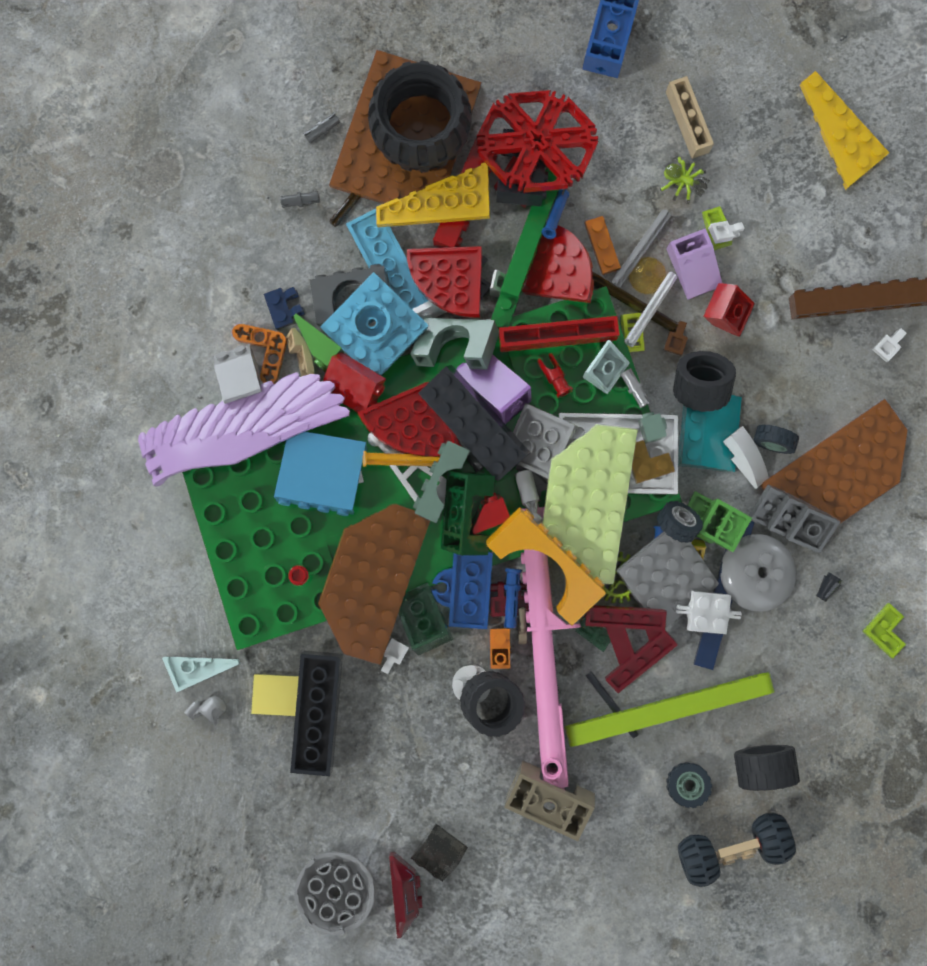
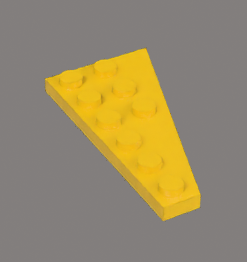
[800,71,889,190]
[376,163,490,227]

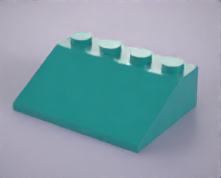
[678,395,742,472]

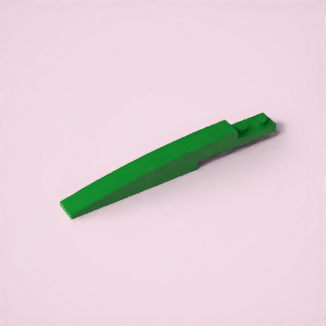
[491,168,558,330]

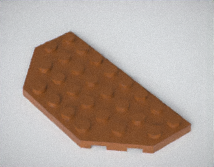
[760,399,908,524]
[318,504,430,665]

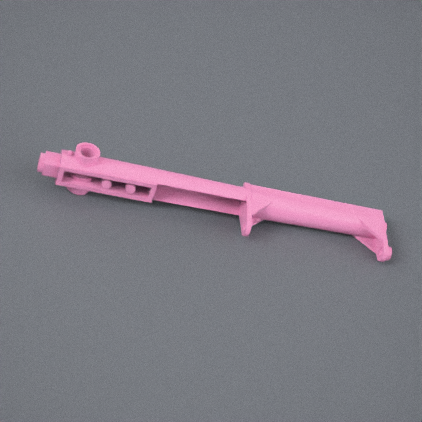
[521,505,581,803]

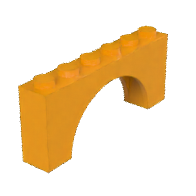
[486,507,606,626]

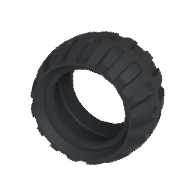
[368,61,472,173]

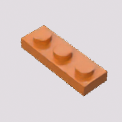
[584,216,621,275]

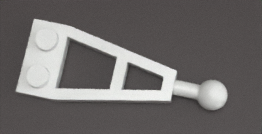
[368,433,447,508]

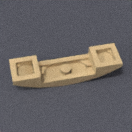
[286,328,314,377]

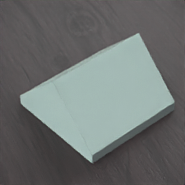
[583,340,630,394]

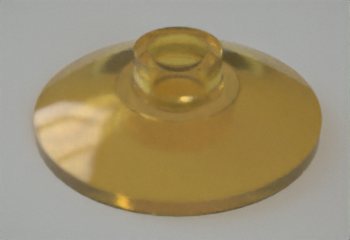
[629,257,666,294]

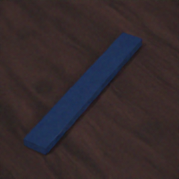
[693,521,755,670]

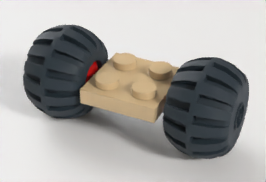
[678,813,796,887]

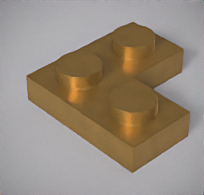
[631,440,675,484]

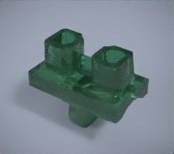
[575,616,611,652]

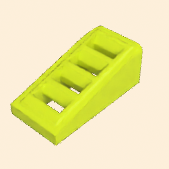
[620,313,645,352]

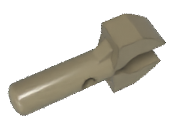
[518,607,527,644]

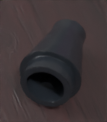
[816,572,843,602]

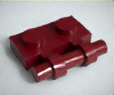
[490,580,529,617]

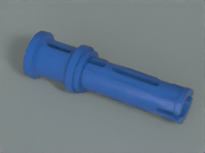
[504,568,523,628]

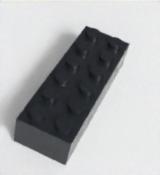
[419,365,531,482]
[290,650,343,777]

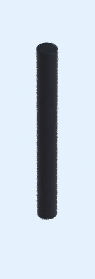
[585,671,639,738]

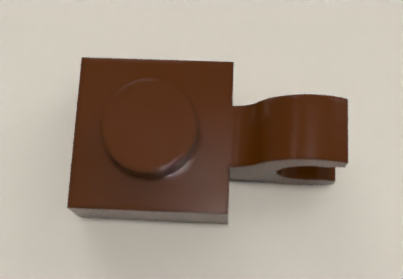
[663,321,688,356]

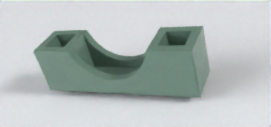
[413,441,470,523]

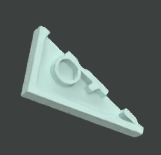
[162,656,241,693]

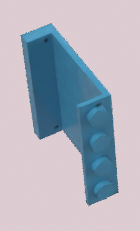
[274,432,367,516]

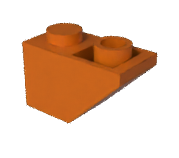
[490,628,510,669]

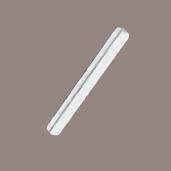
[625,272,677,347]

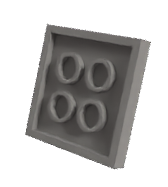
[513,403,578,479]

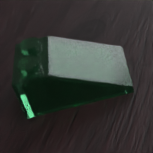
[398,582,454,656]

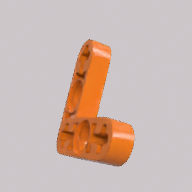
[232,324,287,384]

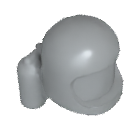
[184,696,226,725]

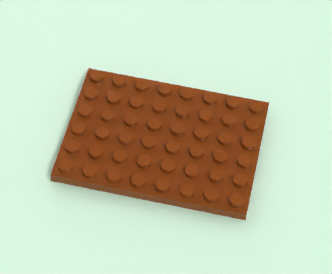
[329,50,482,204]

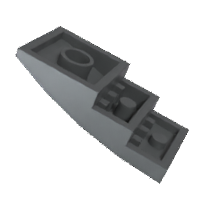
[749,484,841,553]

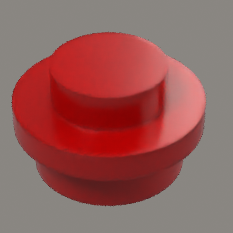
[289,566,309,585]

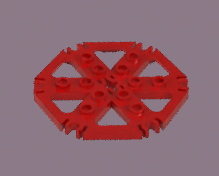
[476,90,599,193]

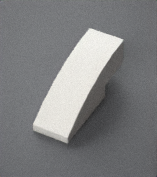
[723,426,769,489]

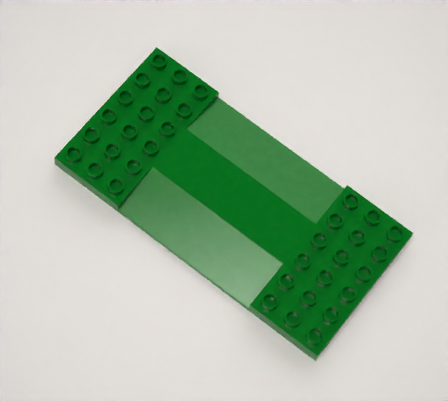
[182,286,682,650]

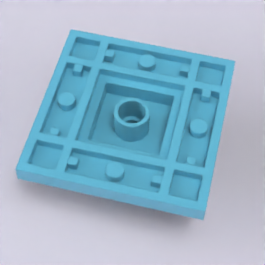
[320,272,429,375]

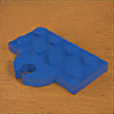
[432,551,493,629]

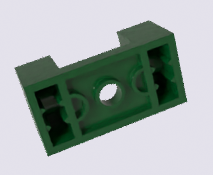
[441,471,495,556]

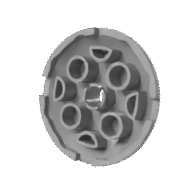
[720,534,796,612]
[294,851,375,935]

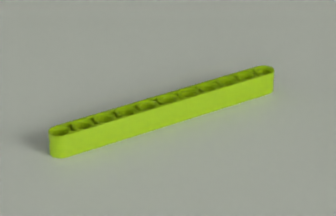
[565,672,775,747]

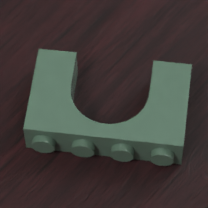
[411,318,499,370]

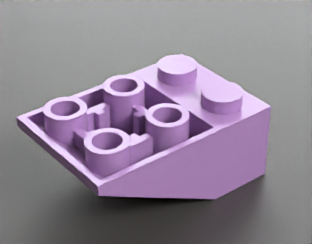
[666,228,722,300]

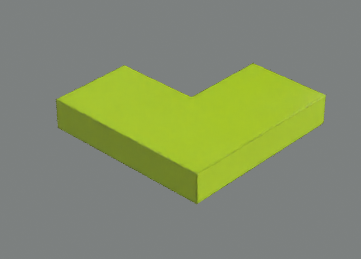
[862,603,906,658]

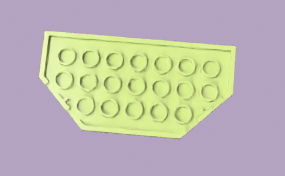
[542,424,638,584]

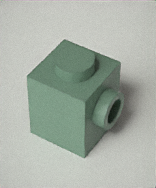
[638,412,667,444]

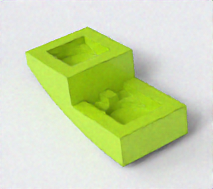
[702,206,733,250]

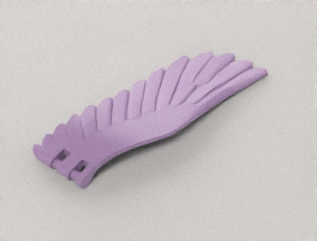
[138,373,350,487]

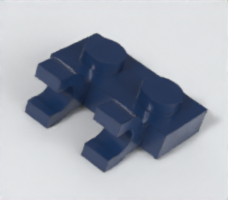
[264,287,305,330]

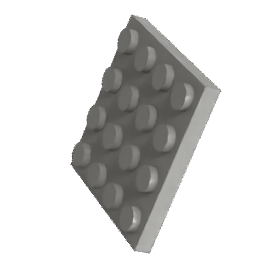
[615,532,719,628]

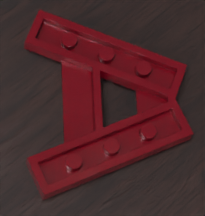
[585,605,678,693]

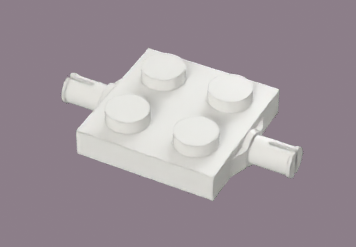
[676,591,742,634]

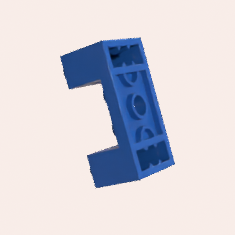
[582,0,639,78]

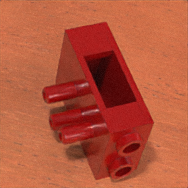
[323,352,386,412]

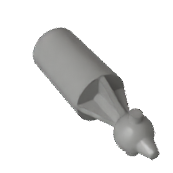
[515,470,543,525]

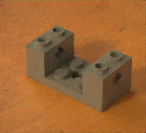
[504,761,595,841]

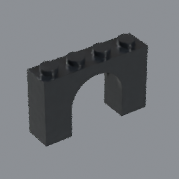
[496,128,548,207]

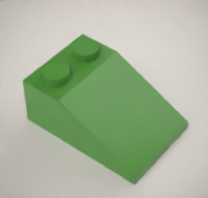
[294,314,345,373]

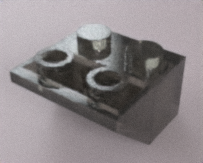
[411,824,468,882]

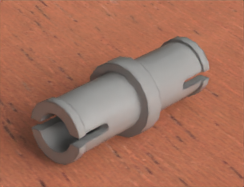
[620,368,651,408]

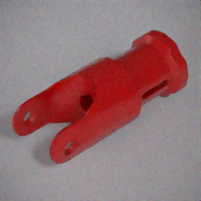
[538,353,573,398]

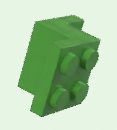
[687,491,752,552]

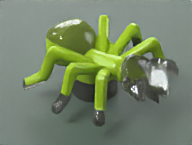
[660,157,710,204]

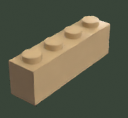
[666,76,714,159]

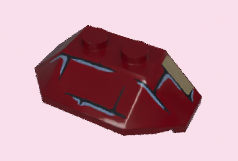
[389,851,423,939]

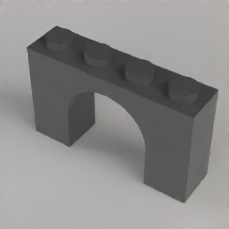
[310,264,390,326]

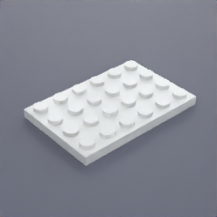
[559,413,678,494]

